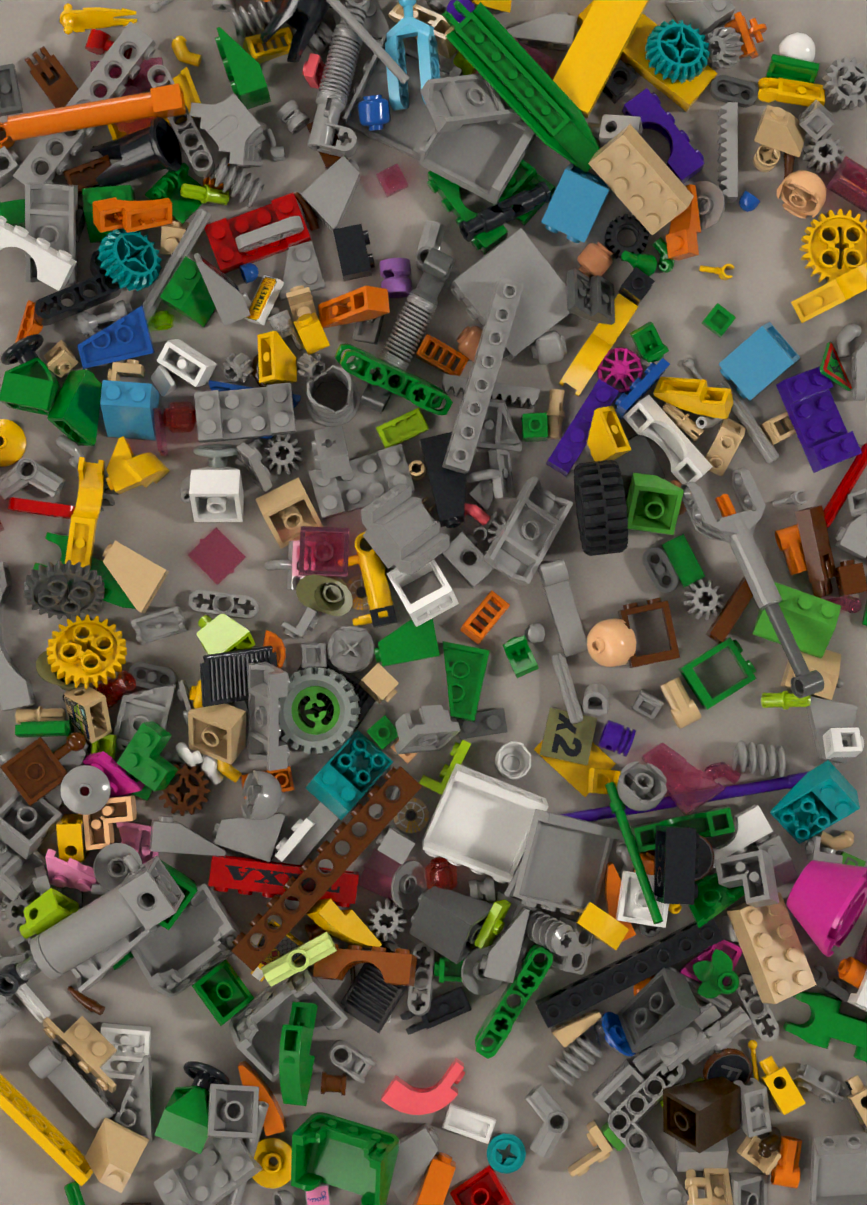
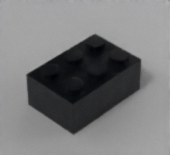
[653,825,700,905]

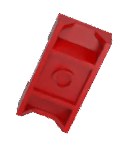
[204,192,311,274]

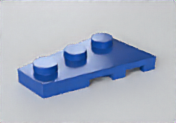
[77,305,155,369]
[614,358,670,421]

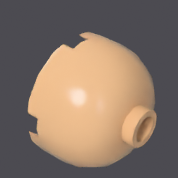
[777,170,826,219]
[587,618,636,667]

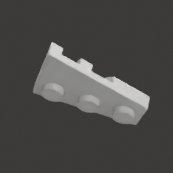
[629,1135,689,1205]

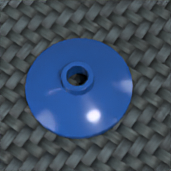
[601,1012,636,1056]

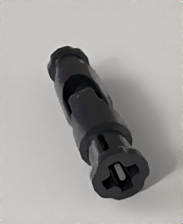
[459,181,552,242]

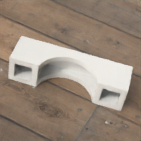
[0,215,77,291]
[623,395,713,484]
[712,804,773,868]

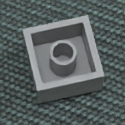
[0,791,62,860]

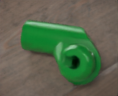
[652,237,675,273]

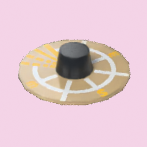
[347,575,369,611]
[393,797,429,833]

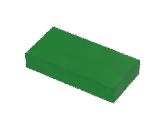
[766,54,819,83]
[661,534,705,588]

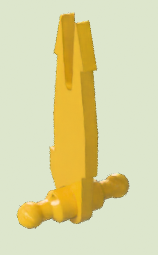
[60,3,137,35]

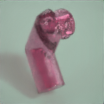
[826,595,862,613]
[704,762,741,784]

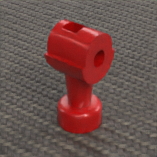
[85,29,133,59]

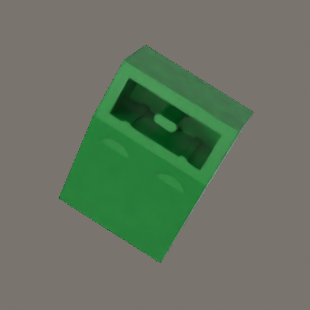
[215,27,271,110]

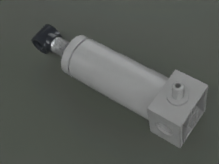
[0,853,185,996]

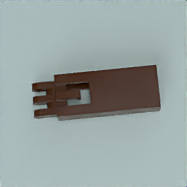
[24,46,78,133]
[795,505,837,598]
[705,576,753,643]

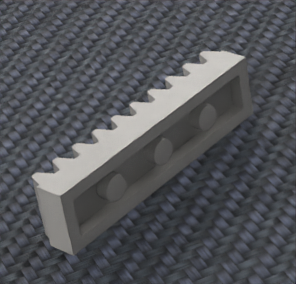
[717,102,738,203]
[442,374,540,409]

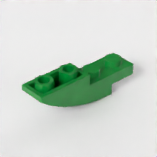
[279,1002,318,1106]

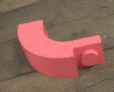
[381,1058,465,1115]

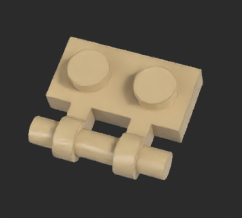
[685,1168,733,1205]

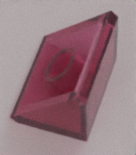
[826,156,867,212]
[299,526,350,578]

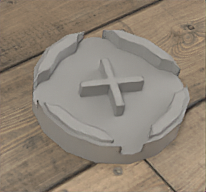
[327,625,375,674]

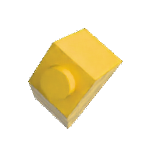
[257,331,297,384]
[587,406,631,461]
[105,436,141,495]

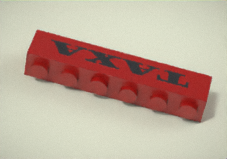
[208,855,359,907]

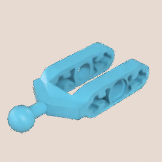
[385,0,440,111]

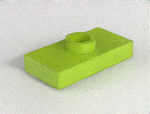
[376,407,429,449]
[474,899,512,949]

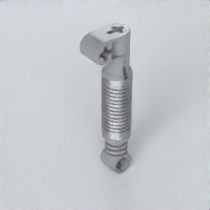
[307,0,370,158]

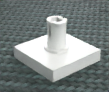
[616,871,669,928]

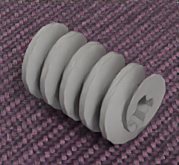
[230,0,279,38]
[210,157,264,208]
[732,741,786,777]
[525,911,578,956]
[548,1033,603,1086]

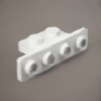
[271,802,339,865]

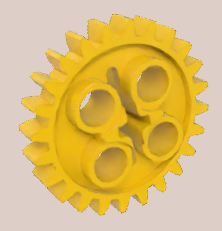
[799,209,867,283]
[46,615,127,689]

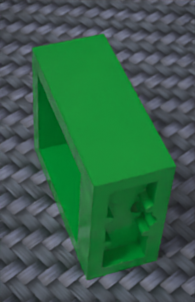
[678,637,757,710]

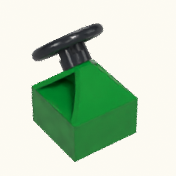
[0,334,61,416]
[155,1061,230,1154]

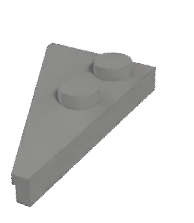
[114,1055,155,1143]

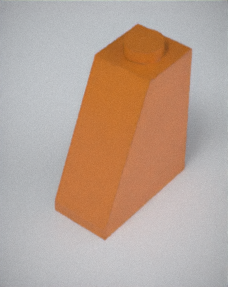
[413,1152,456,1205]

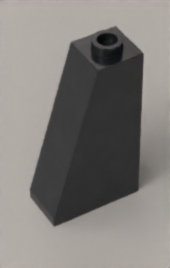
[420,432,467,528]

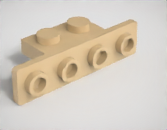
[43,1016,117,1093]

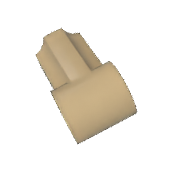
[660,677,702,729]

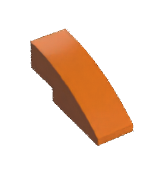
[604,862,636,942]
[238,1061,287,1136]

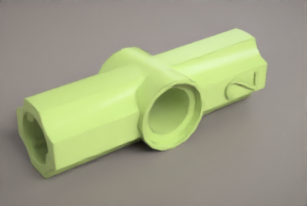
[261,932,337,987]

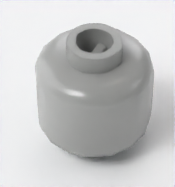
[530,331,567,365]

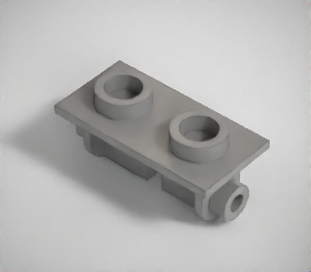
[792,1064,845,1105]

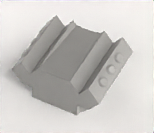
[190,93,266,167]
[361,483,450,575]

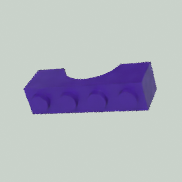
[622,88,705,184]
[546,379,620,476]

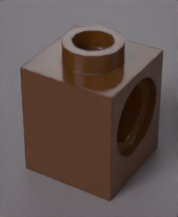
[835,559,867,597]

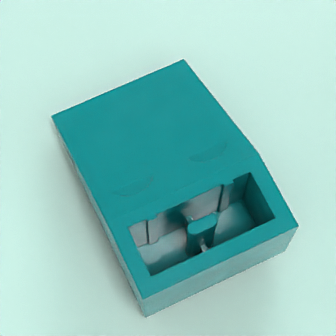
[305,729,393,820]
[770,760,860,844]

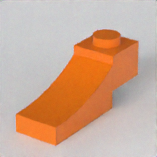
[666,184,701,261]
[92,197,172,233]

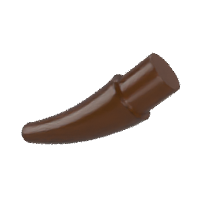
[783,152,795,179]
[294,192,320,231]
[67,986,105,1015]

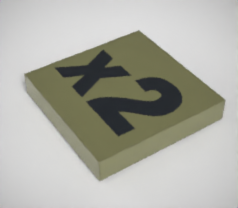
[540,707,597,765]

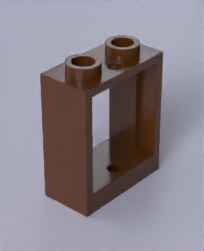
[618,597,680,668]

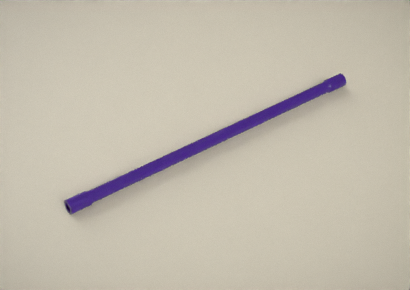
[560,772,808,822]

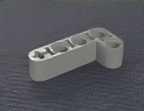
[538,558,588,657]
[29,1041,117,1129]
[608,1062,686,1153]

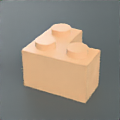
[83,795,137,850]

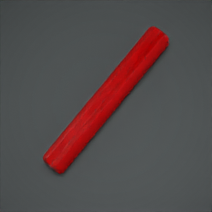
[823,443,867,528]

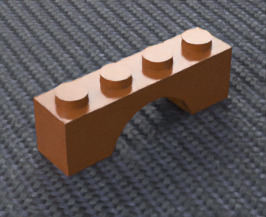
[313,944,417,986]

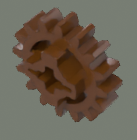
[158,763,211,816]

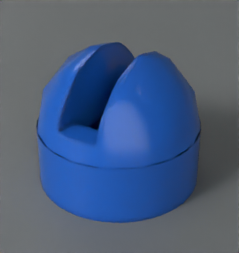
[739,191,760,212]
[239,263,259,284]

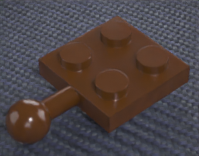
[0,732,86,806]

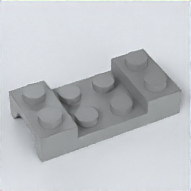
[420,74,521,133]
[25,183,78,285]
[194,383,297,443]
[309,444,415,520]
[482,476,573,586]
[248,662,290,771]
[0,839,47,902]
[71,925,158,993]
[154,1137,263,1205]

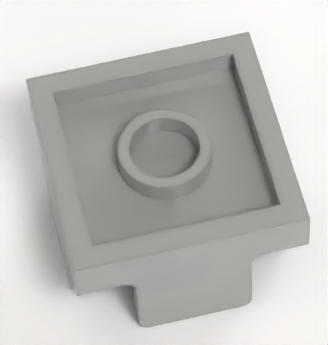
[395,705,461,754]

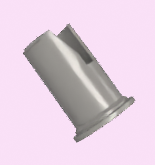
[306,365,360,427]

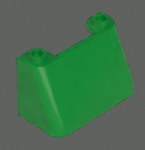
[291,1112,399,1205]

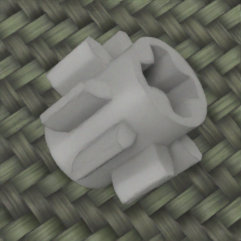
[222,352,254,383]
[297,352,327,382]

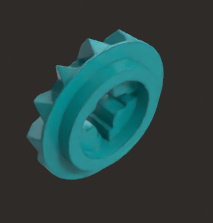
[487,1133,526,1174]

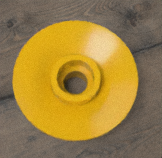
[0,419,26,467]
[252,1138,292,1189]

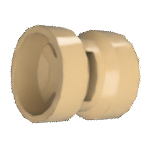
[753,144,781,172]

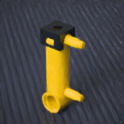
[339,532,398,628]

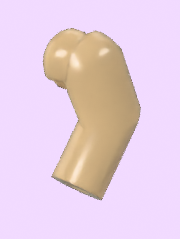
[818,830,854,851]

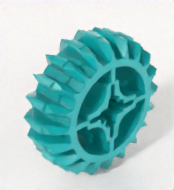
[644,19,710,84]
[97,228,162,292]

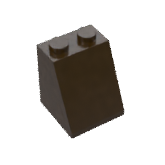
[663,1076,741,1154]

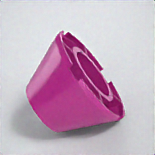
[786,860,867,957]

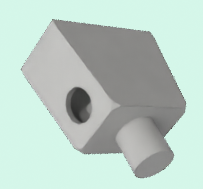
[588,114,643,148]

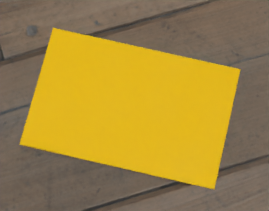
[534,740,616,797]

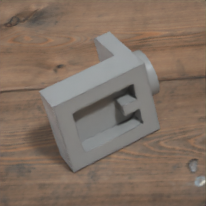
[805,836,843,864]

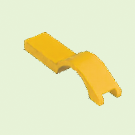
[791,262,867,323]
[559,293,639,397]
[65,457,105,569]

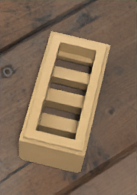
[760,411,796,445]
[551,1009,602,1047]

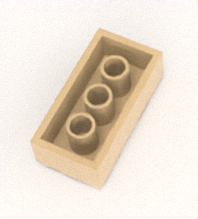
[588,124,694,235]
[727,892,816,1004]

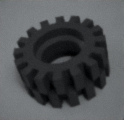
[604,214,649,261]

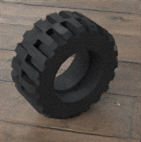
[574,460,628,556]

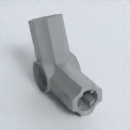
[415,220,461,290]
[0,458,66,500]
[525,1084,568,1159]

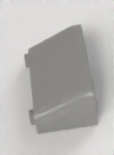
[131,883,242,997]
[229,962,348,1082]

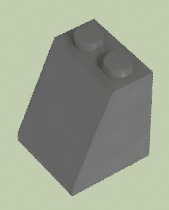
[409,885,493,964]

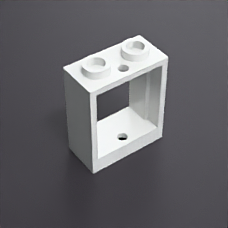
[386,559,459,627]

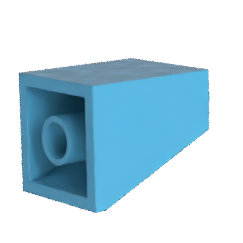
[541,164,611,244]
[719,322,801,400]
[100,380,160,441]

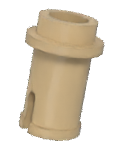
[408,460,426,481]

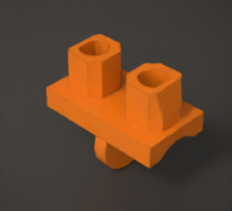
[724,11,767,59]

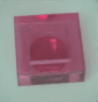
[376,164,408,197]

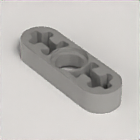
[235,216,304,252]
[189,590,259,619]
[407,943,436,1016]
[736,973,780,1041]

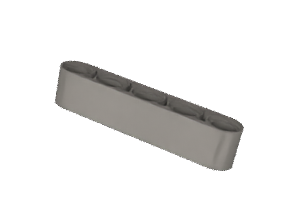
[147,64,215,178]

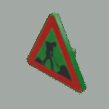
[820,342,852,391]

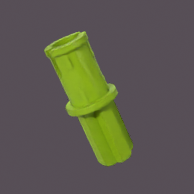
[180,183,229,206]
[761,690,811,710]

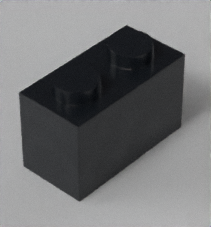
[333,224,375,281]

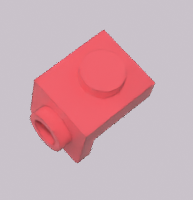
[303,53,327,89]

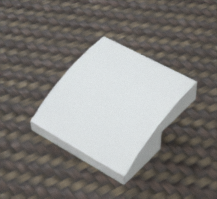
[100,1023,151,1080]

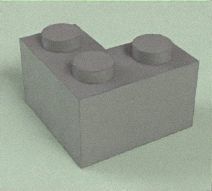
[715,850,779,908]

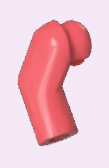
[465,503,490,526]

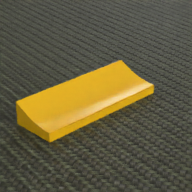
[553,0,650,119]
[576,0,718,112]
[0,1073,93,1187]

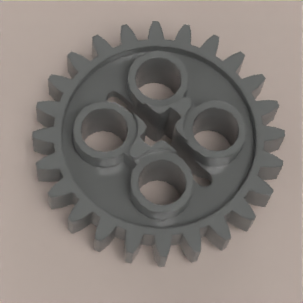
[24,560,104,620]

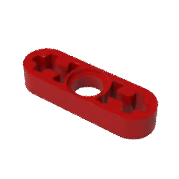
[8,497,76,519]

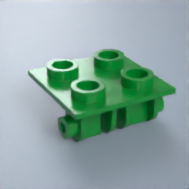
[145,163,203,225]

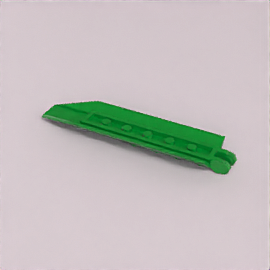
[442,0,600,173]

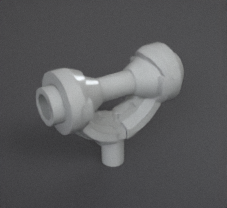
[74,300,133,337]

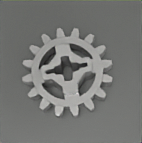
[822,56,867,110]

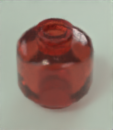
[163,401,197,433]
[425,857,458,890]

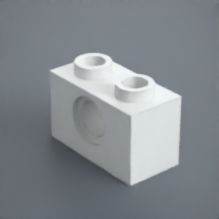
[157,339,217,387]

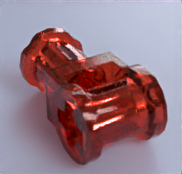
[93,670,136,709]

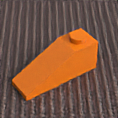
[318,285,390,328]

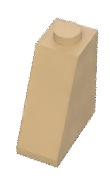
[103,541,169,614]

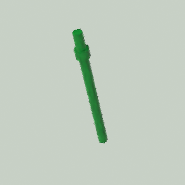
[605,782,663,924]

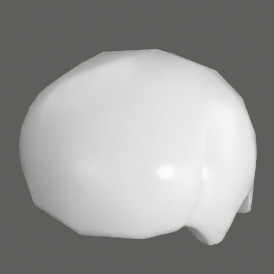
[779,32,815,62]
[495,741,531,780]

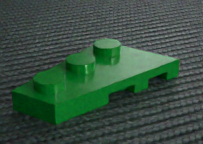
[442,641,490,722]
[688,873,745,928]

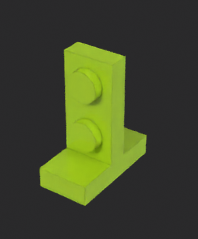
[419,739,471,795]

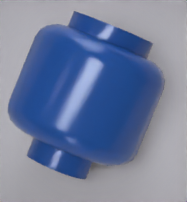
[358,95,391,131]

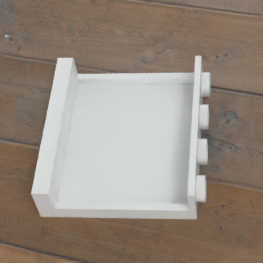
[422,763,549,884]

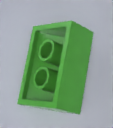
[752,582,841,658]

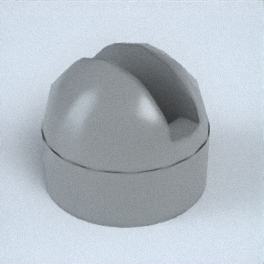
[524,623,545,643]
[273,1190,294,1205]

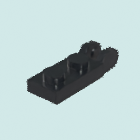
[400,986,472,1035]

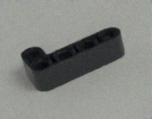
[34,250,122,326]

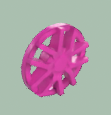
[597,348,643,393]

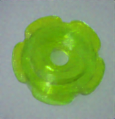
[151,311,175,331]

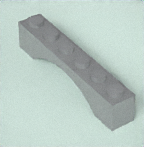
[0,561,36,711]

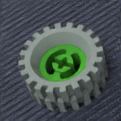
[279,667,360,754]

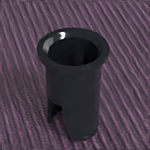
[260,0,340,63]
[90,117,182,187]

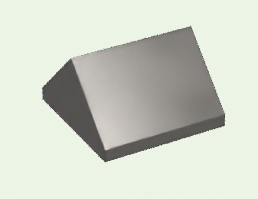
[207,1084,259,1139]
[675,1137,729,1172]
[729,1172,767,1205]

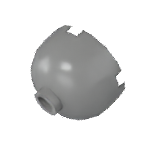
[617,761,667,811]
[241,770,285,820]

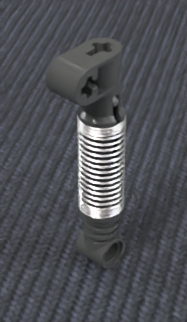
[360,248,456,413]

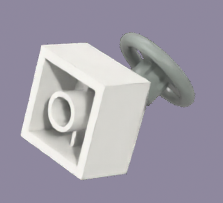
[189,444,244,522]

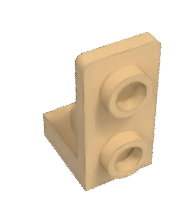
[286,285,318,321]
[705,418,746,476]
[568,1120,613,1177]

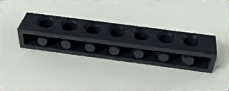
[535,918,724,1028]

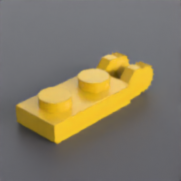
[758,77,825,107]

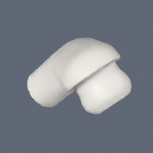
[176,742,203,766]
[201,754,224,785]

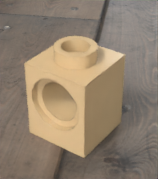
[359,663,399,704]

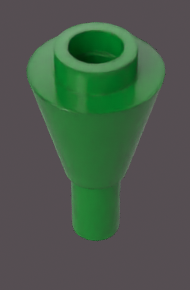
[621,251,657,276]

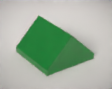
[192,959,254,1026]

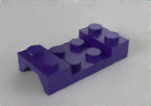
[776,366,862,473]

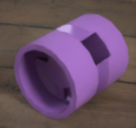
[380,258,412,298]

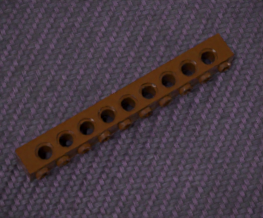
[231,766,422,971]

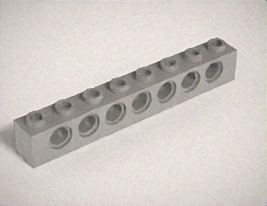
[13,21,156,185]
[442,276,524,474]

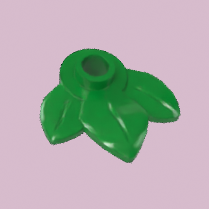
[693,949,739,998]

